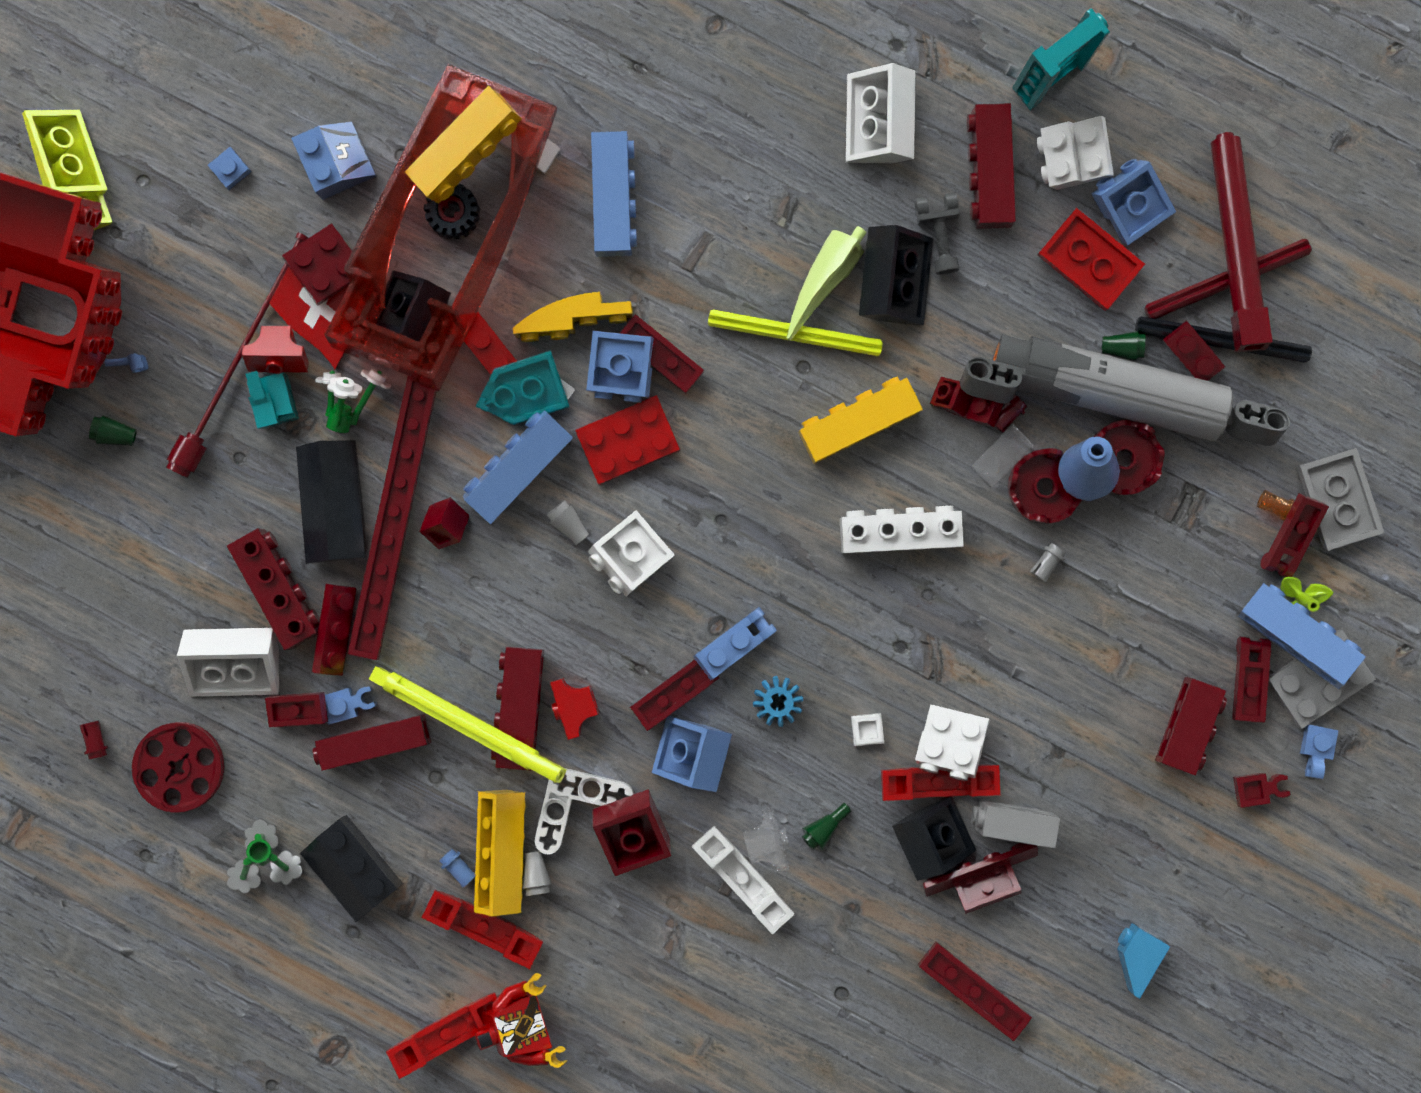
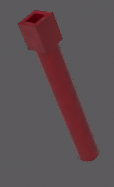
[1210,132,1273,353]

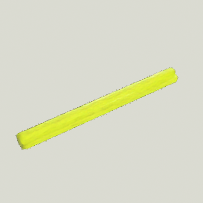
[708,310,883,356]

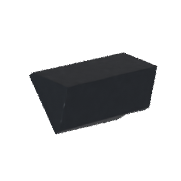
[296,440,366,564]

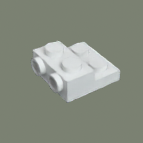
[1037,116,1114,190]
[588,510,675,597]
[915,705,989,781]

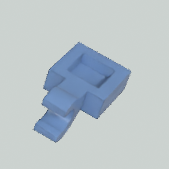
[1300,725,1338,779]

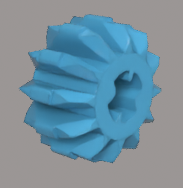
[753,676,803,727]

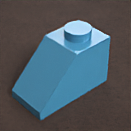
[1117,923,1170,999]

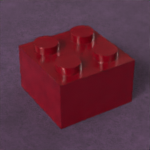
[593,789,671,876]

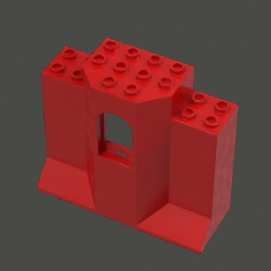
[0,172,122,436]

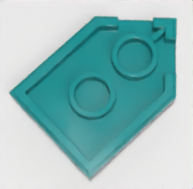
[475,351,570,425]

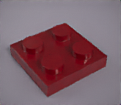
[282,223,367,306]

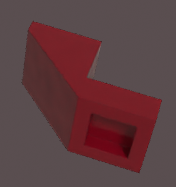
[930,377,1004,428]

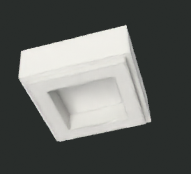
[851,713,884,746]

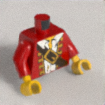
[475,973,567,1068]

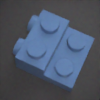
[1091,159,1176,245]
[586,331,653,403]

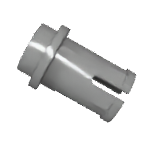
[1030,543,1066,582]

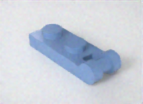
[693,607,777,680]

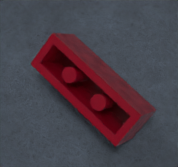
[1155,677,1227,776]

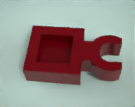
[1233,773,1291,808]

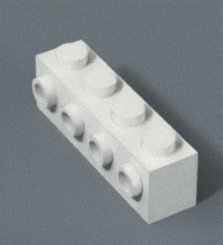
[840,506,964,554]

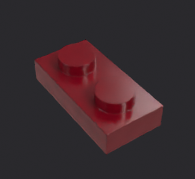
[1163,320,1226,381]
[265,692,328,727]

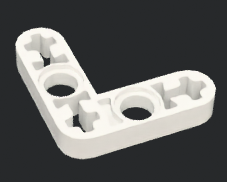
[535,768,634,854]

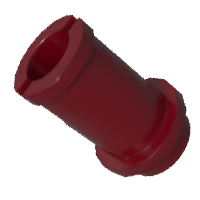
[995,395,1027,433]
[79,720,108,760]

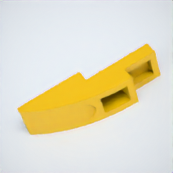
[513,292,633,342]

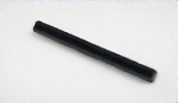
[1135,316,1312,363]

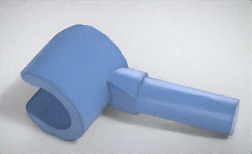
[104,353,148,373]

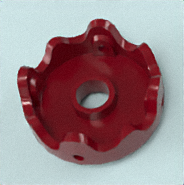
[1094,420,1165,495]
[1008,448,1083,524]

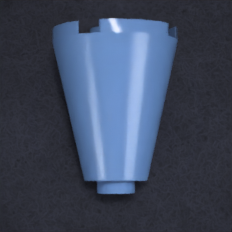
[1058,437,1120,501]

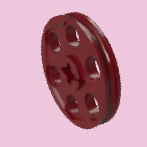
[132,722,225,813]

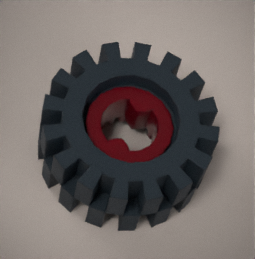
[424,183,480,239]

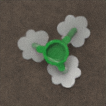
[227,819,303,894]

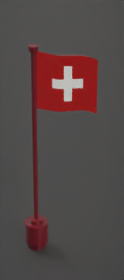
[166,232,368,478]

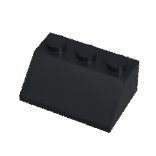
[859,225,934,326]
[299,815,403,922]

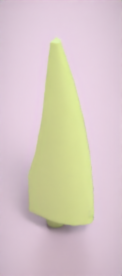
[787,226,867,341]

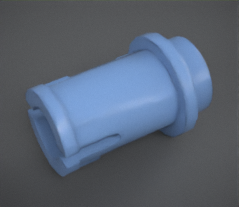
[439,849,475,888]

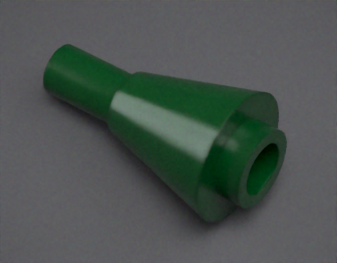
[802,803,852,851]

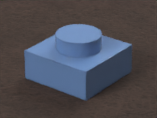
[208,147,252,190]

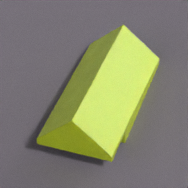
[22,110,112,230]

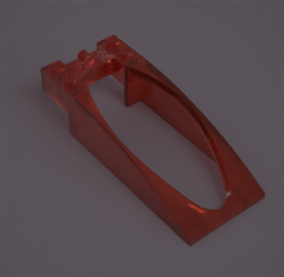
[324,64,557,391]

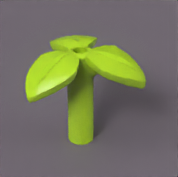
[1281,577,1334,612]

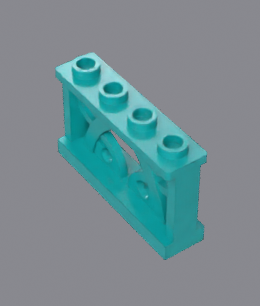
[1012,8,1110,111]

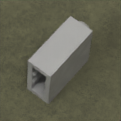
[971,799,1060,848]

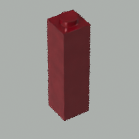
[313,714,431,771]

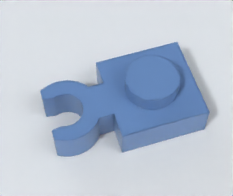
[325,686,377,725]

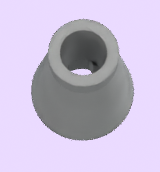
[547,500,589,545]
[522,851,552,896]

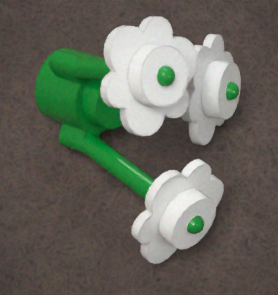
[315,369,391,433]

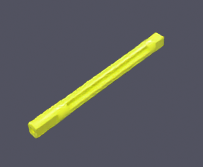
[369,666,567,783]

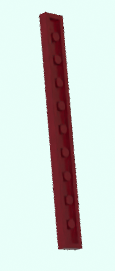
[348,363,441,660]

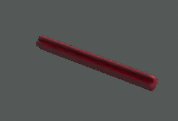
[1144,239,1312,319]

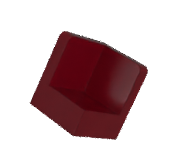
[419,497,469,550]

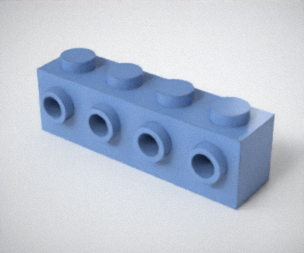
[591,131,637,257]
[463,410,573,524]
[1238,583,1366,690]

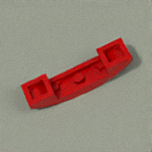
[881,765,1001,801]
[421,890,543,969]
[385,992,497,1079]

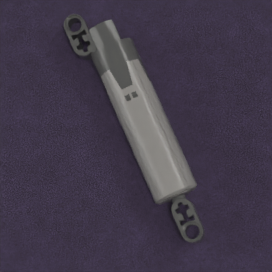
[960,334,1290,446]

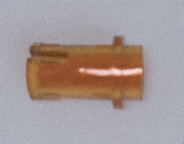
[1257,490,1294,521]

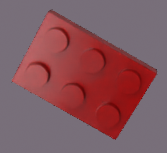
[1037,208,1145,311]
[575,395,680,485]

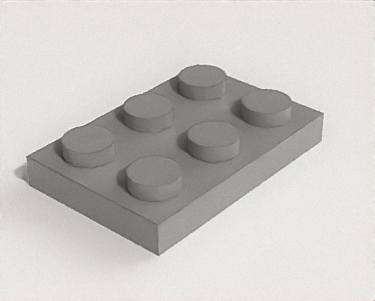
[1297,448,1385,551]
[1268,630,1376,729]

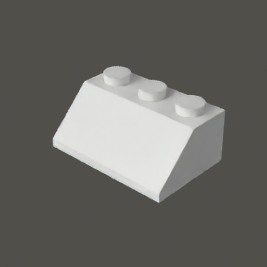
[846,63,915,164]
[177,628,279,697]

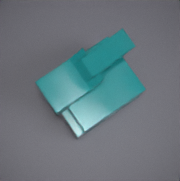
[245,371,299,430]

